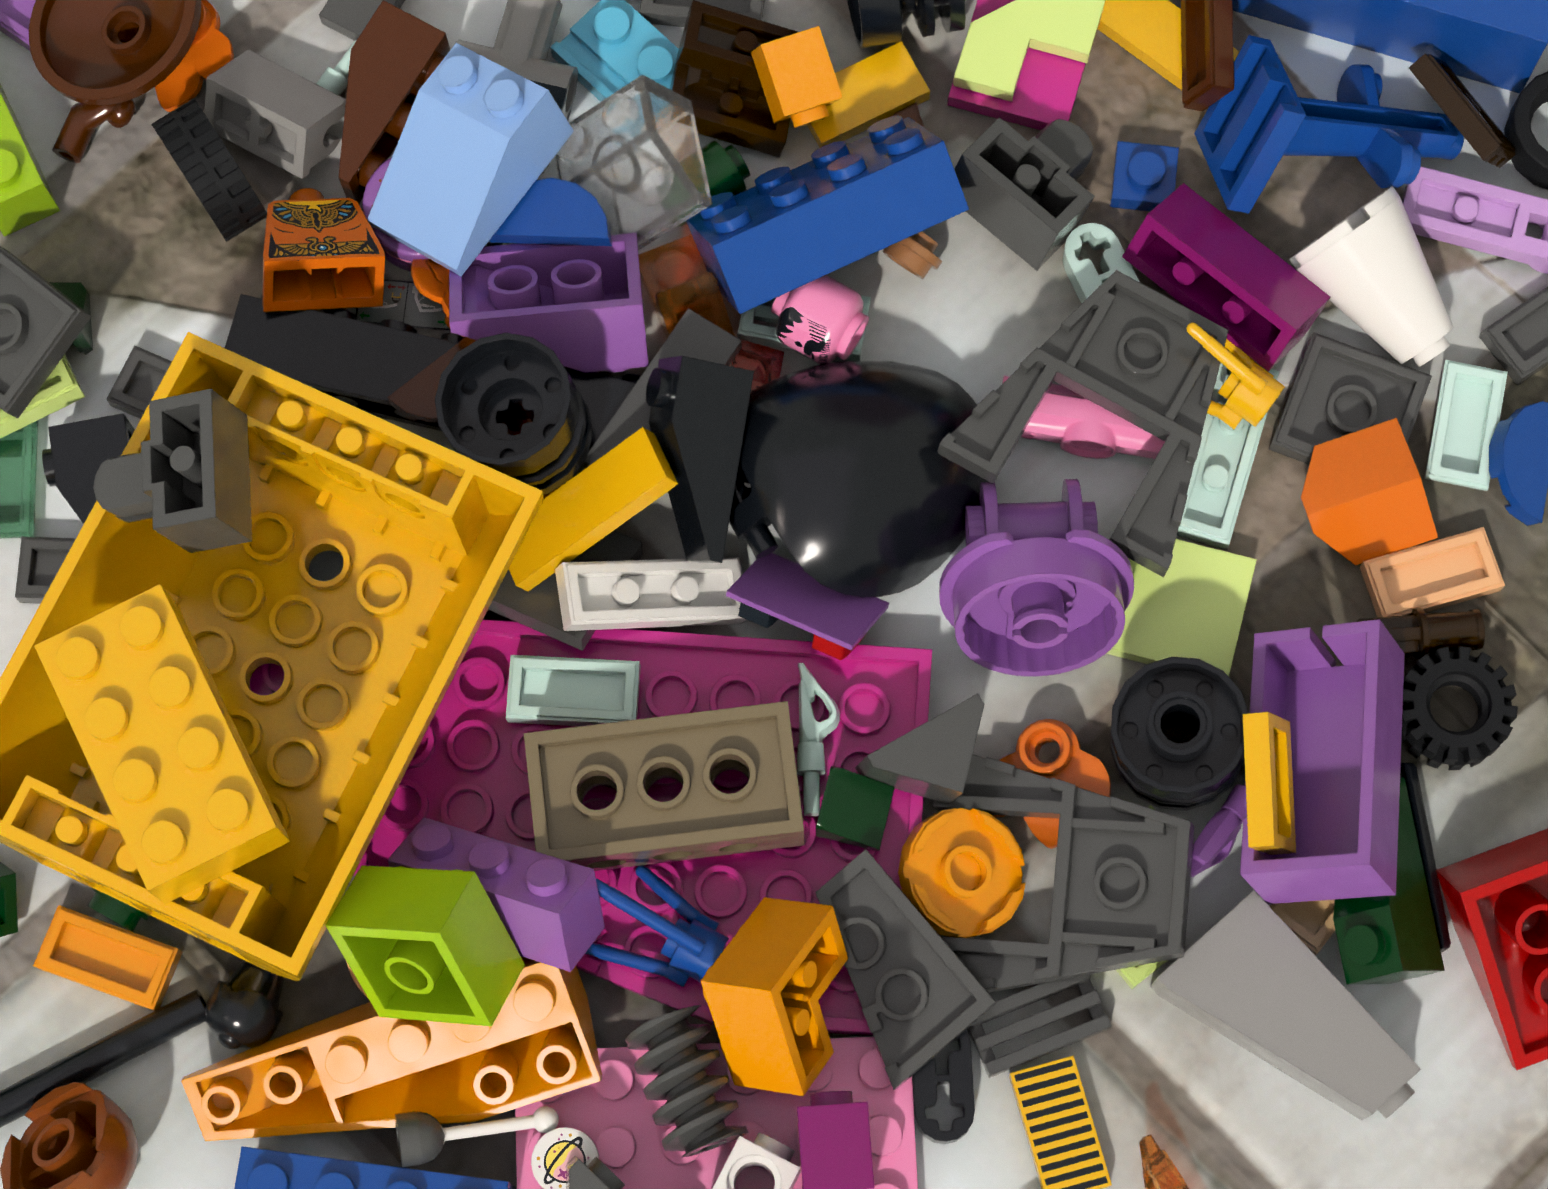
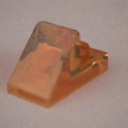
[639,234,735,338]

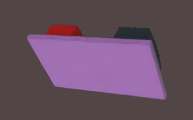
[726,553,889,660]

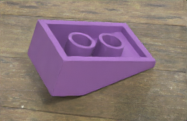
[449,233,649,373]

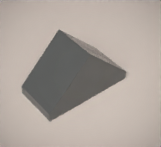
[855,693,985,804]

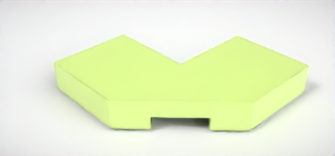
[953,0,1105,102]

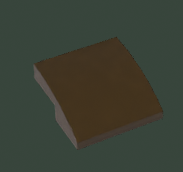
[662,0,798,157]

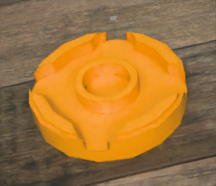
[898,808,1026,938]

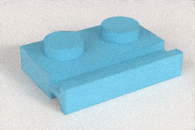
[550,0,679,135]

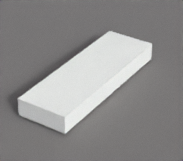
[555,557,747,631]

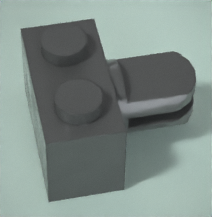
[954,117,1095,271]
[93,389,252,553]

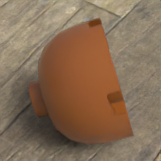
[0,1082,139,1189]

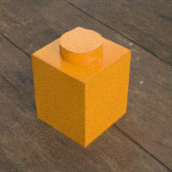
[751,26,843,128]

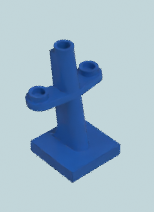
[1194,35,1464,214]

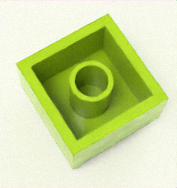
[325,865,525,1026]

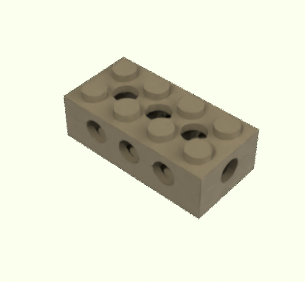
[523,701,805,871]

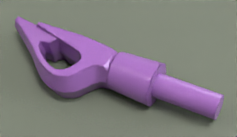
[1191,784,1247,877]

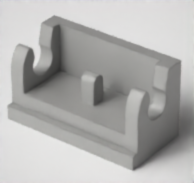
[204,49,346,179]

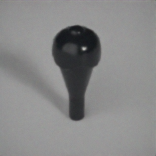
[205,961,284,1049]

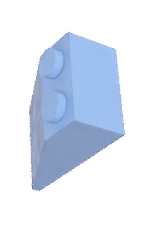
[367,43,574,276]

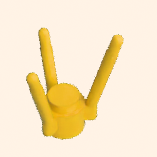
[1186,322,1285,429]

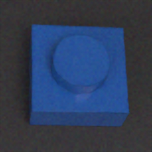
[1110,141,1179,211]

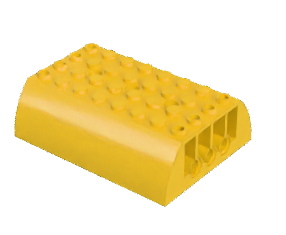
[0,332,544,981]

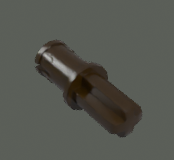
[1355,608,1485,659]

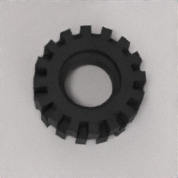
[1401,646,1518,770]

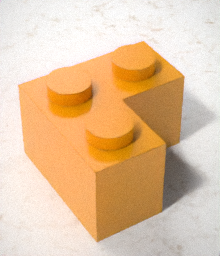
[701,897,848,1096]

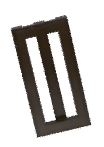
[1409,53,1516,168]

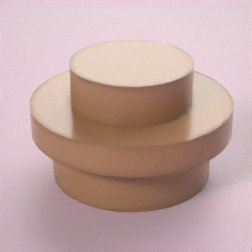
[882,231,942,279]

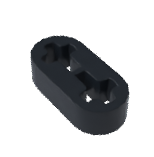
[912,1030,975,1144]

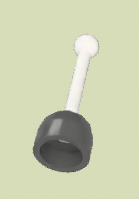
[395,1106,559,1168]

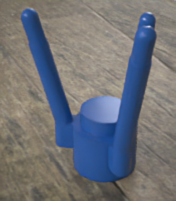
[585,865,729,987]

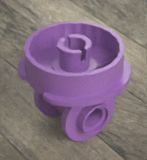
[939,479,1134,676]

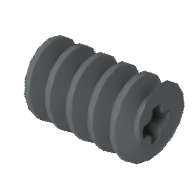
[625,1005,748,1158]

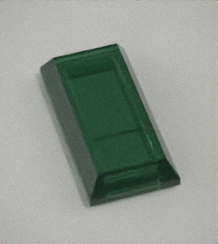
[0,420,38,539]

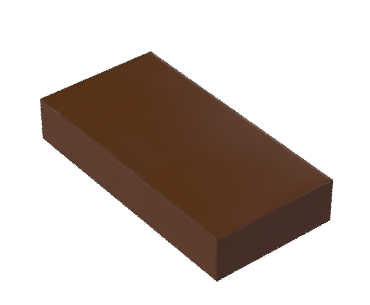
[1181,0,1234,111]

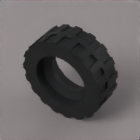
[151,98,267,242]

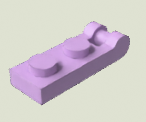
[1402,166,1548,274]

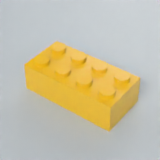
[34,584,290,904]

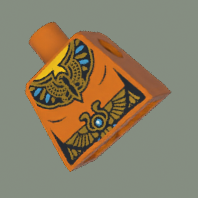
[262,188,385,312]

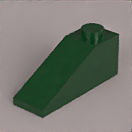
[1333,777,1445,985]

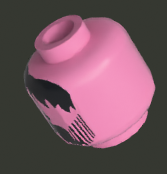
[771,275,869,364]

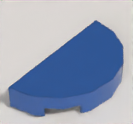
[489,178,612,246]
[1489,401,1548,526]

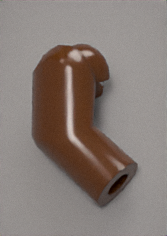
[52,99,136,163]

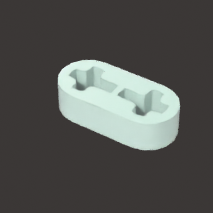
[1062,223,1140,304]

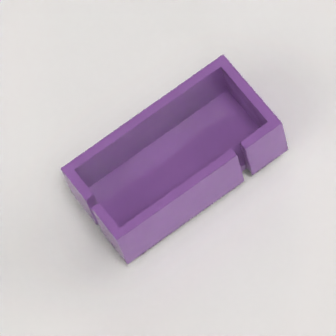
[1240,619,1405,904]

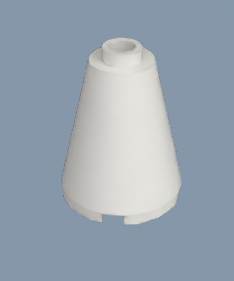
[1288,186,1454,367]

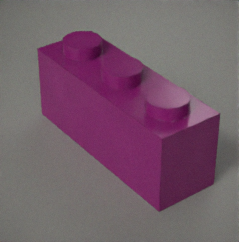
[1122,183,1331,372]
[797,1091,874,1189]

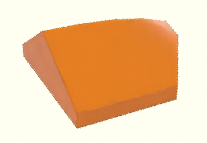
[1301,418,1438,566]

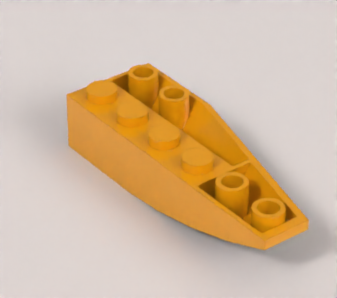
[181,956,602,1141]

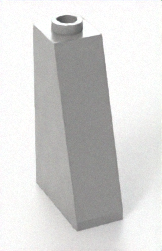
[1150,890,1421,1120]

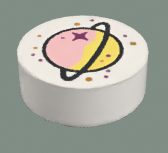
[531,1127,599,1189]

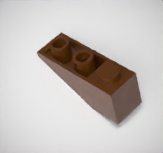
[338,0,450,203]

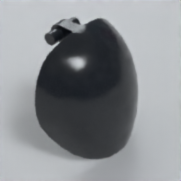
[729,361,988,597]

